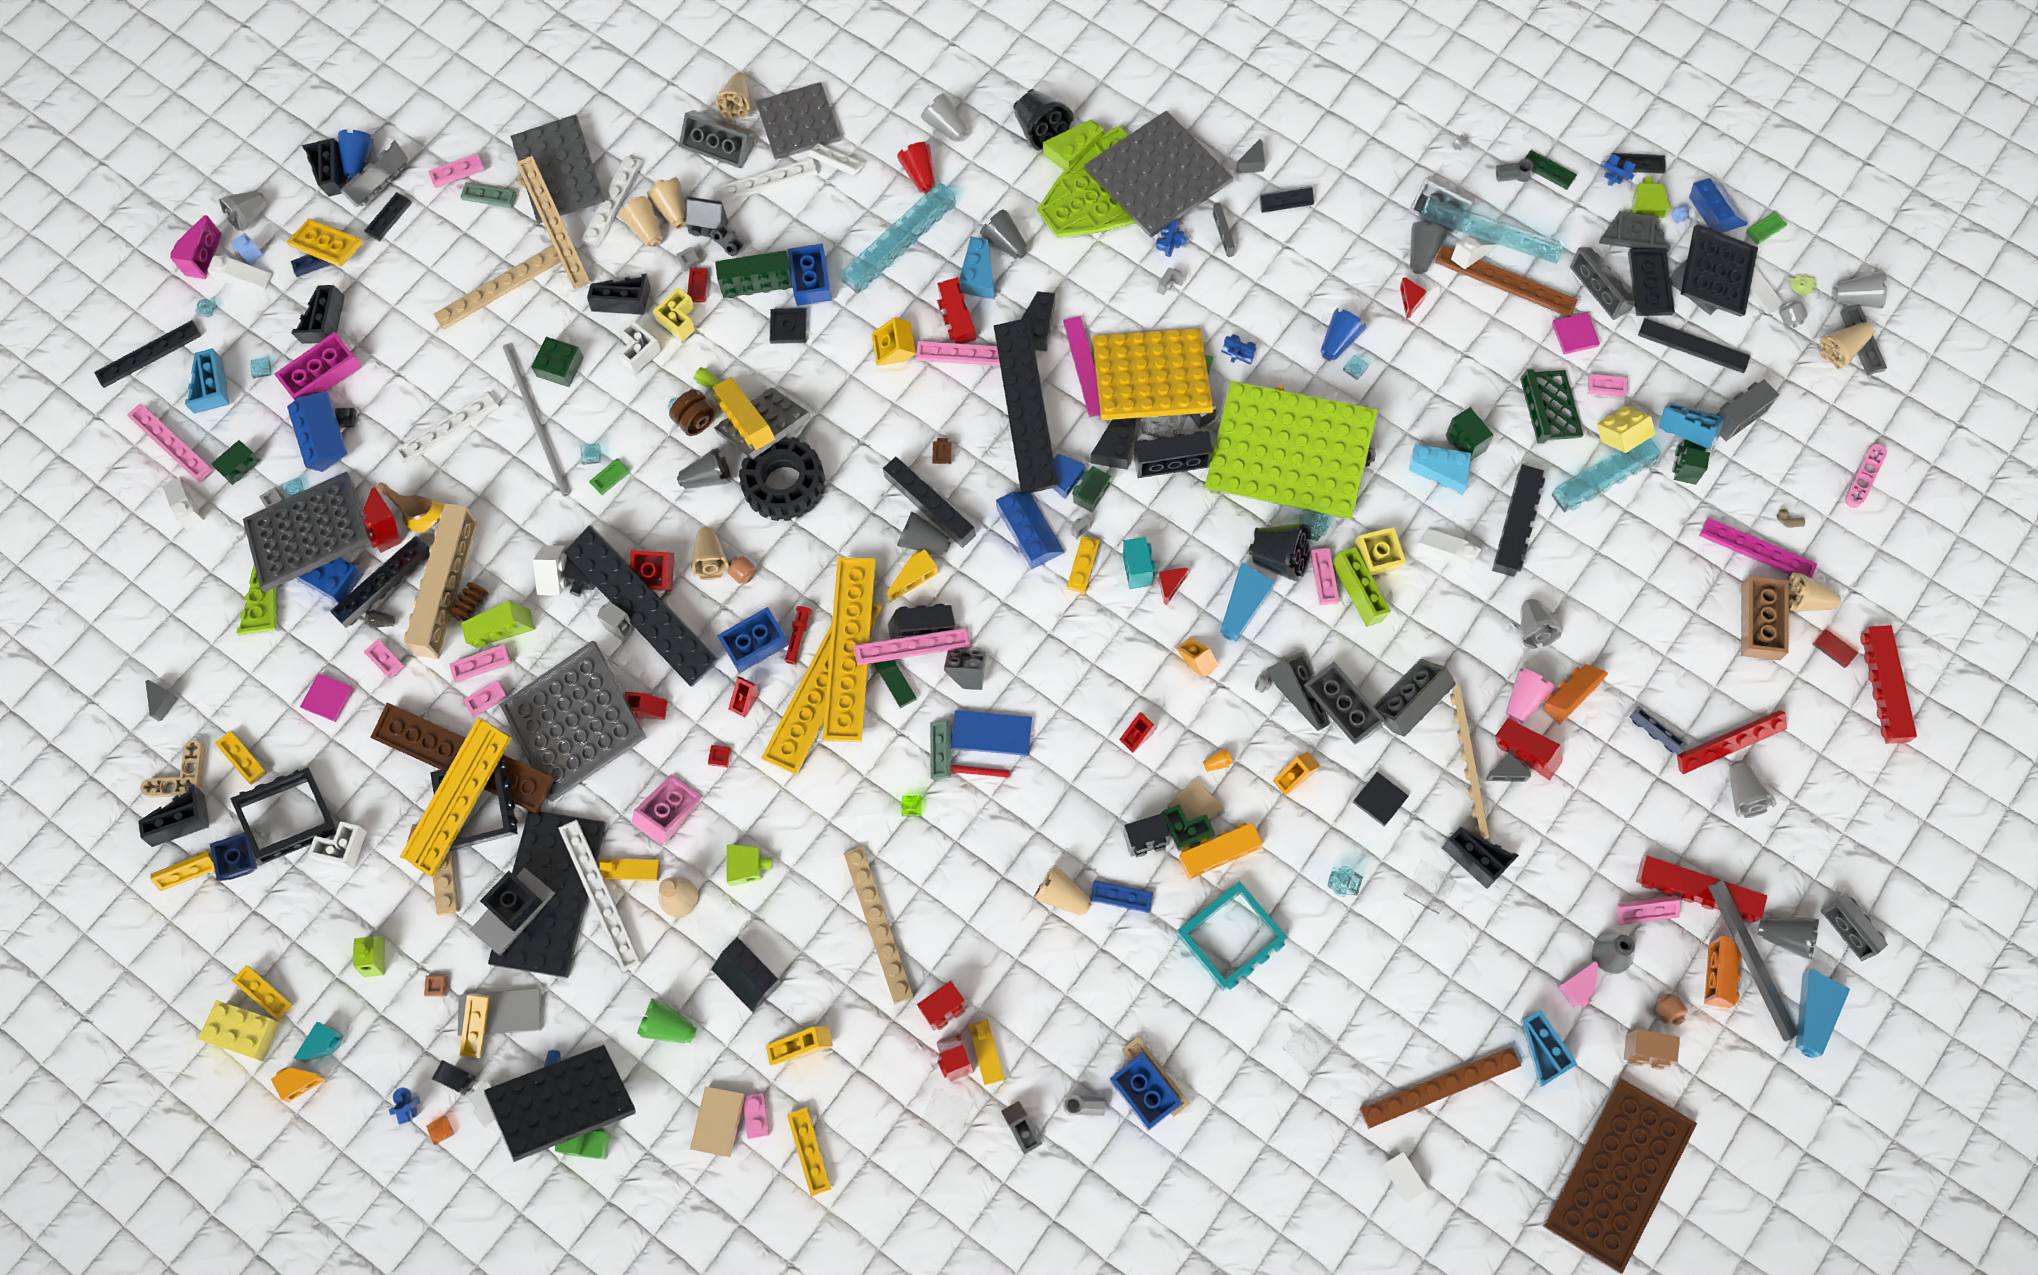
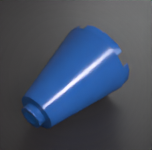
[337,130,374,180]
[1320,308,1366,361]

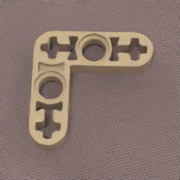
[140,739,205,798]

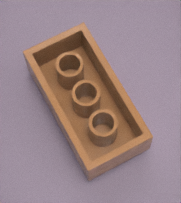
[1741,576,1789,661]

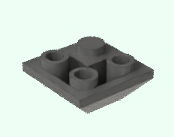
[944,649,986,690]

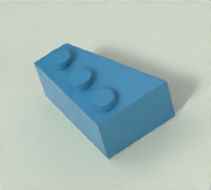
[959,236,994,299]
[185,348,230,414]
[1659,402,1725,449]
[1521,1010,1578,1087]

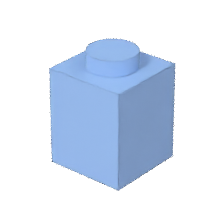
[231,233,263,265]

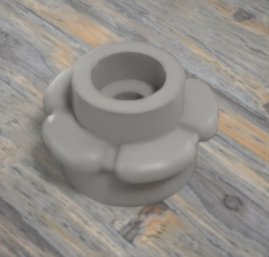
[1451,135,1468,151]
[1255,675,1271,693]

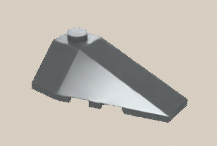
[1267,651,1329,731]

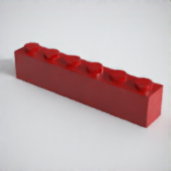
[1860,625,1917,744]
[1635,855,1768,923]

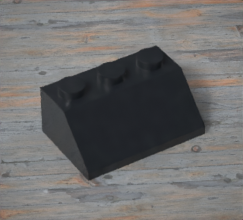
[711,937,782,1013]

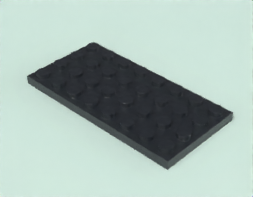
[488,810,606,979]

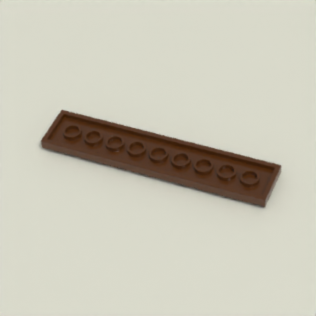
[370,702,555,814]

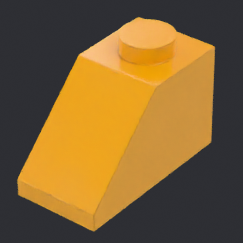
[1176,637,1218,677]
[1273,752,1321,796]
[271,1067,326,1102]

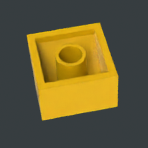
[871,317,916,366]

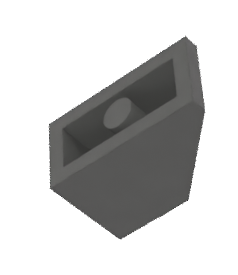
[1001,1101,1042,1155]

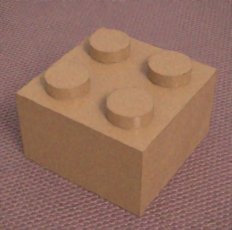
[1624,1029,1680,1070]

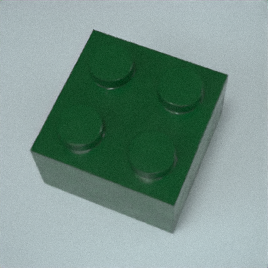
[531,337,584,387]
[1446,407,1494,461]

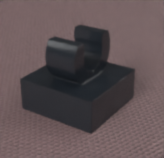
[335,408,357,427]

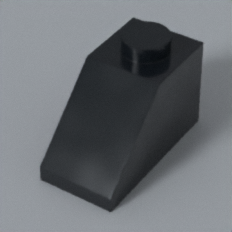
[431,1060,475,1095]

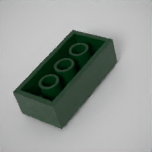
[715,250,793,298]

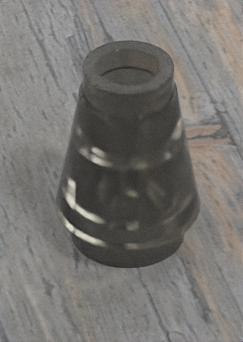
[365,609,395,628]

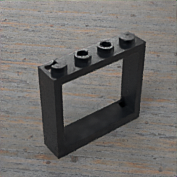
[430,757,518,851]
[230,767,337,866]

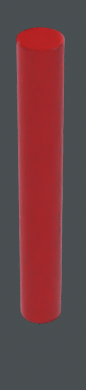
[951,765,1010,778]

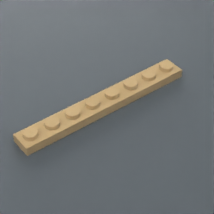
[516,156,591,290]
[433,245,561,330]
[1450,686,1490,842]
[843,847,914,1005]

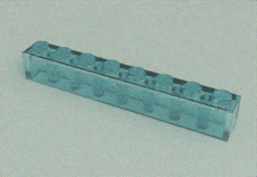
[840,182,956,294]
[1419,197,1564,264]

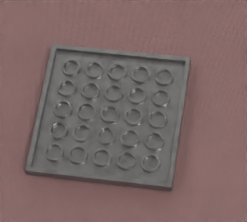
[1084,110,1233,238]
[243,471,371,592]
[499,641,647,802]

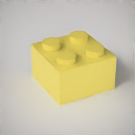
[1597,405,1655,453]
[1353,527,1406,576]

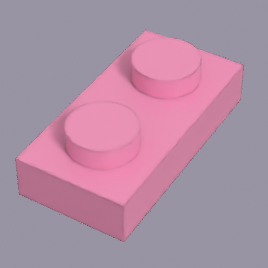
[1588,374,1627,397]
[364,639,404,679]
[463,680,508,717]
[743,1093,769,1139]

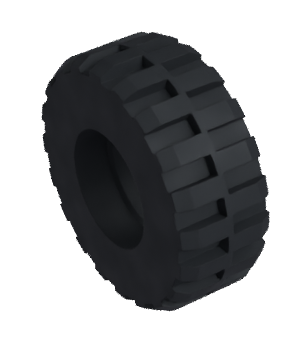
[739,436,825,521]

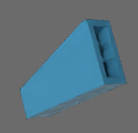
[1220,562,1275,642]
[1795,969,1850,1058]

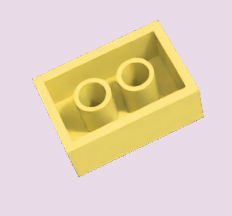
[198,1000,281,1061]

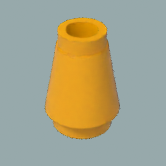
[1203,749,1233,772]

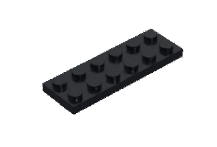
[330,535,430,628]

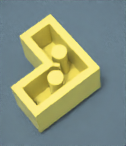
[653,287,695,342]

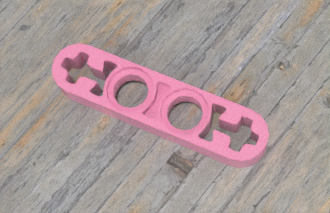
[1845,444,1887,508]

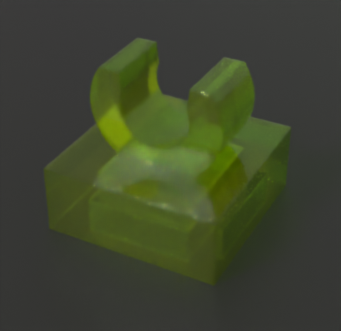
[901,795,922,816]

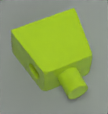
[1631,176,1670,218]
[726,844,773,886]
[353,936,385,977]

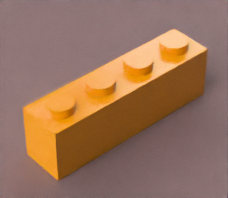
[1179,822,1263,880]

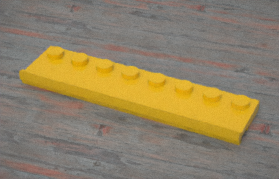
[400,717,512,877]

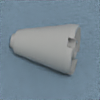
[921,93,968,142]
[1832,271,1887,309]
[1729,760,1777,818]

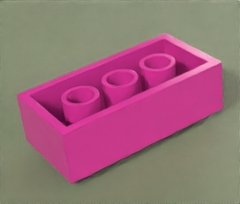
[274,332,362,400]

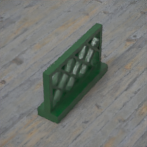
[1520,369,1583,444]

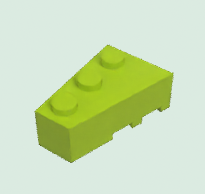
[1043,119,1104,171]
[461,600,535,648]

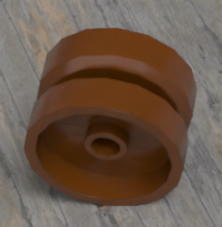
[669,389,717,437]

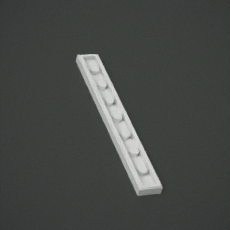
[559,820,641,973]

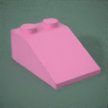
[631,774,702,845]

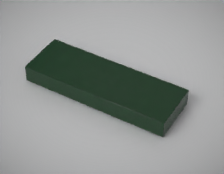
[1525,150,1577,190]
[873,660,917,709]

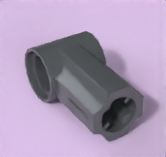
[1496,159,1533,182]

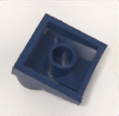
[210,832,257,881]

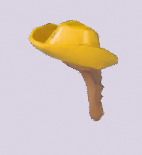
[377,482,445,532]

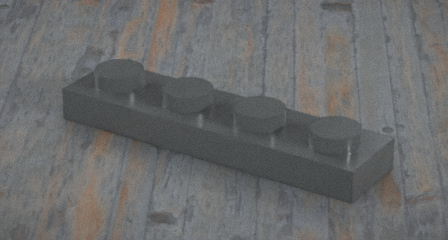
[1840,305,1887,375]

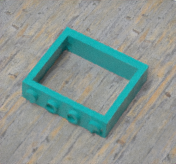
[1176,881,1287,992]

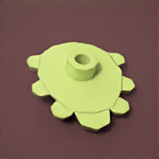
[1789,274,1817,297]

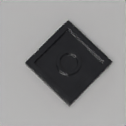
[770,308,807,344]
[1352,772,1409,827]

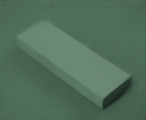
[460,182,517,208]
[930,720,951,780]

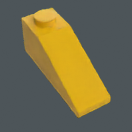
[887,549,938,603]
[765,1026,833,1066]

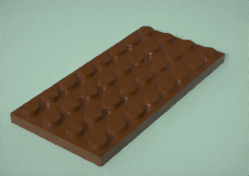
[1542,1078,1697,1275]

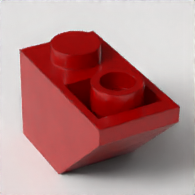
[624,692,668,720]

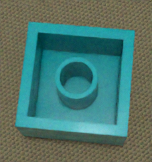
[1122,537,1156,590]

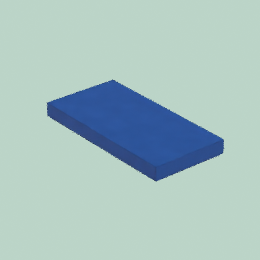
[951,710,1032,756]

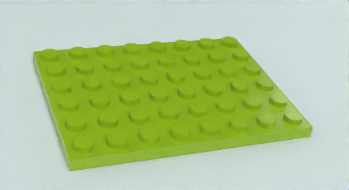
[1204,381,1378,520]

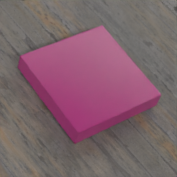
[1552,312,1600,355]
[300,673,354,722]

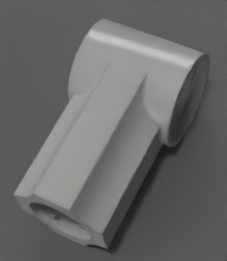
[1063,1095,1105,1116]

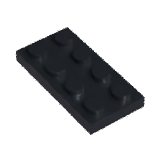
[1628,248,1675,316]

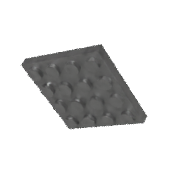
[756,82,841,160]
[714,387,811,459]

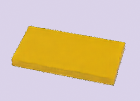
[287,218,363,267]

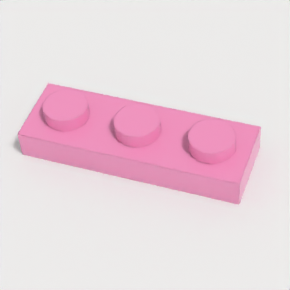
[428,153,484,188]
[1310,548,1339,605]
[449,644,511,683]
[1616,896,1680,925]

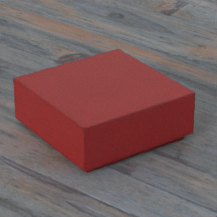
[708,745,731,768]

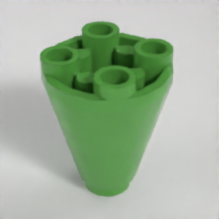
[637,998,697,1044]

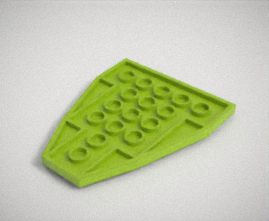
[1037,125,1136,238]

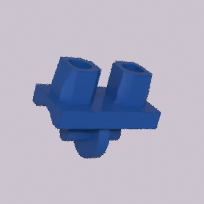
[1600,154,1635,186]
[1156,220,1187,257]
[1221,334,1256,365]
[389,1087,420,1124]

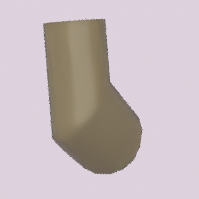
[1777,509,1805,528]

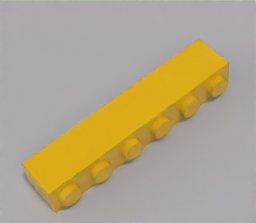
[712,377,775,450]

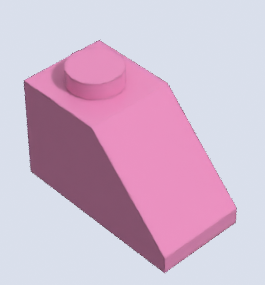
[1558,961,1598,1008]

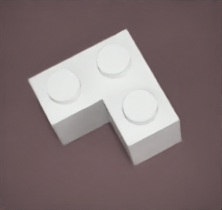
[618,319,661,375]
[533,545,569,595]
[308,821,367,869]
[467,1081,499,1132]

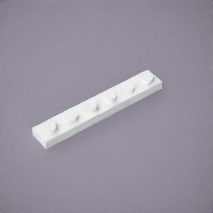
[581,155,643,249]

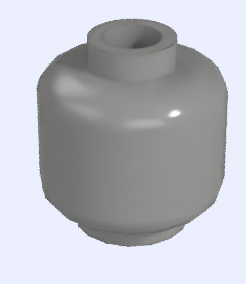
[1779,299,1808,328]

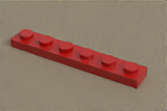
[1677,710,1787,774]

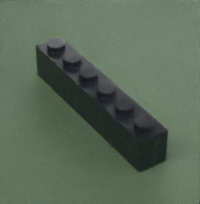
[883,456,976,548]
[1492,464,1545,577]

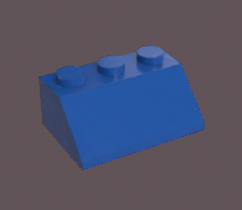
[1689,178,1748,233]
[1109,1052,1182,1132]

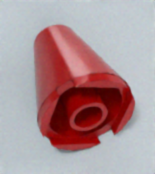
[897,142,936,194]

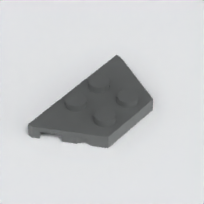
[1599,211,1671,252]

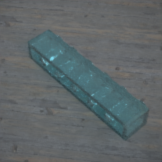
[1551,438,1661,513]

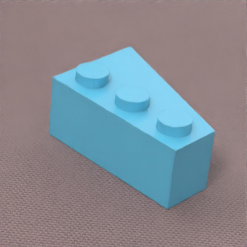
[1409,444,1471,496]

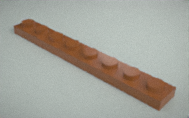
[1435,245,1578,317]
[1359,1047,1521,1129]

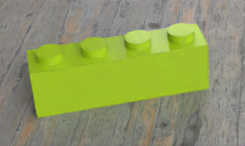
[1332,547,1391,627]

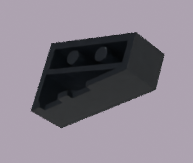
[302,138,345,197]
[587,273,651,315]
[1021,291,1055,351]
[1091,418,1137,470]
[888,604,955,639]
[138,784,209,847]
[1441,826,1519,889]

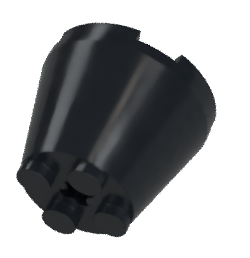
[1013,89,1074,151]
[1249,523,1312,581]

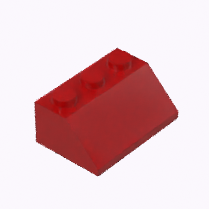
[363,487,401,553]

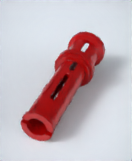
[784,606,813,665]

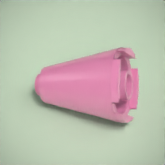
[1505,668,1555,723]

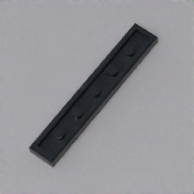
[1637,318,1751,374]
[94,320,202,388]

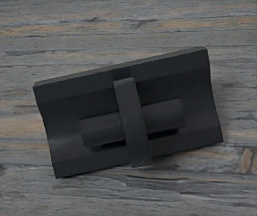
[709,221,745,257]

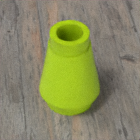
[693,367,721,390]

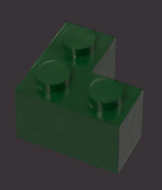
[1672,439,1710,485]
[1161,804,1215,852]

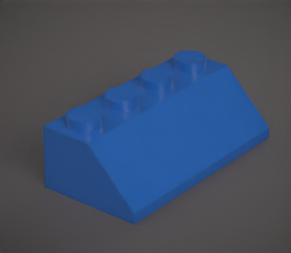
[287,392,348,472]
[996,491,1065,570]

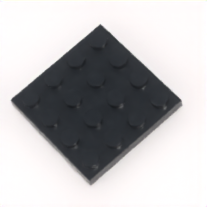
[1680,224,1758,317]

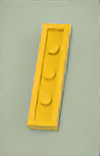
[787,1107,832,1197]

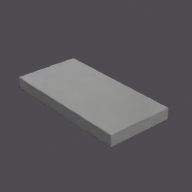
[470,868,555,956]
[457,989,541,1037]

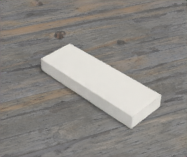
[809,143,863,176]

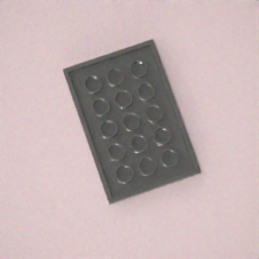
[510,114,605,223]

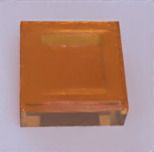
[426,1115,455,1145]

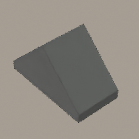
[1236,139,1265,173]
[145,680,179,722]
[1486,753,1531,782]

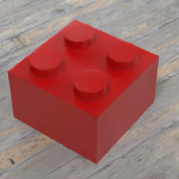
[630,550,674,591]
[917,980,967,1031]

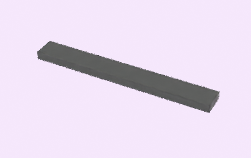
[1709,880,1798,1041]

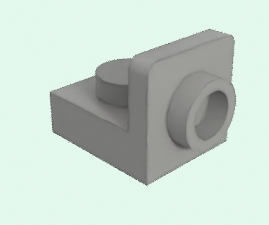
[1157,267,1184,296]

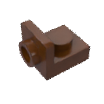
[932,438,952,464]

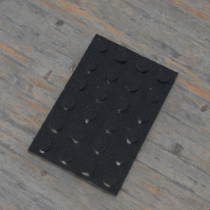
[484,1045,636,1163]

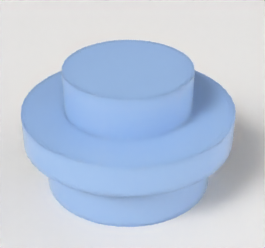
[1672,206,1689,223]

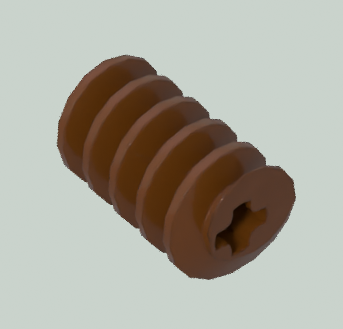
[448,582,489,623]

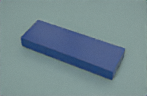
[1090,880,1153,913]

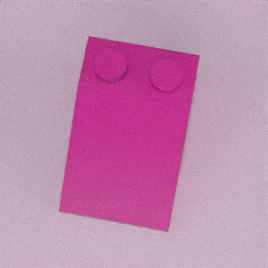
[170,215,222,279]

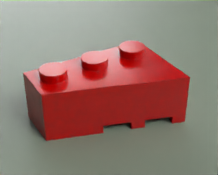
[937,277,976,344]
[1495,718,1562,780]
[936,1034,974,1082]

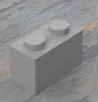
[597,601,634,641]

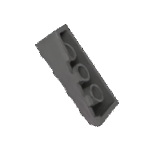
[340,140,409,207]

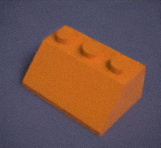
[1542,664,1609,724]
[1704,936,1742,1009]

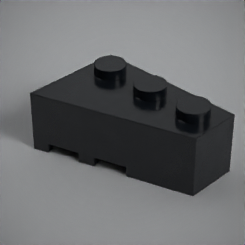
[291,285,345,344]

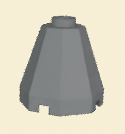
[218,191,266,231]
[1520,599,1563,649]

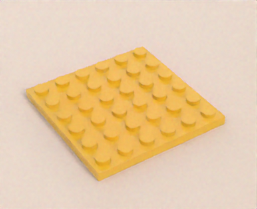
[1092,328,1213,420]

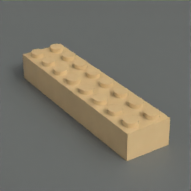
[404,503,478,659]

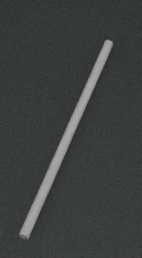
[503,344,569,497]

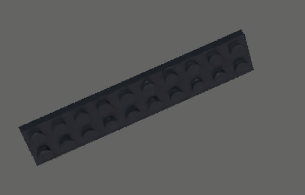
[993,317,1059,495]
[564,525,719,687]

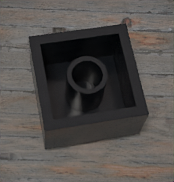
[1123,813,1170,858]
[480,871,543,932]

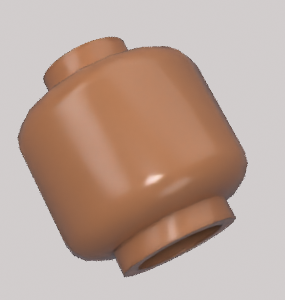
[727,556,756,584]
[1655,993,1688,1026]

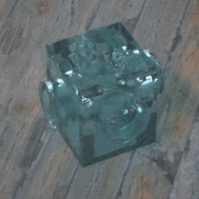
[1299,509,1329,541]
[1327,866,1363,897]

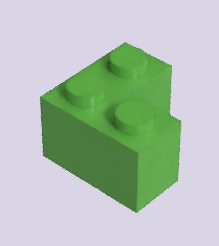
[554,1128,610,1160]

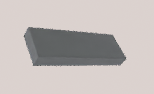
[1212,202,1235,257]

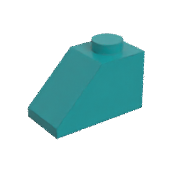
[294,1021,344,1063]

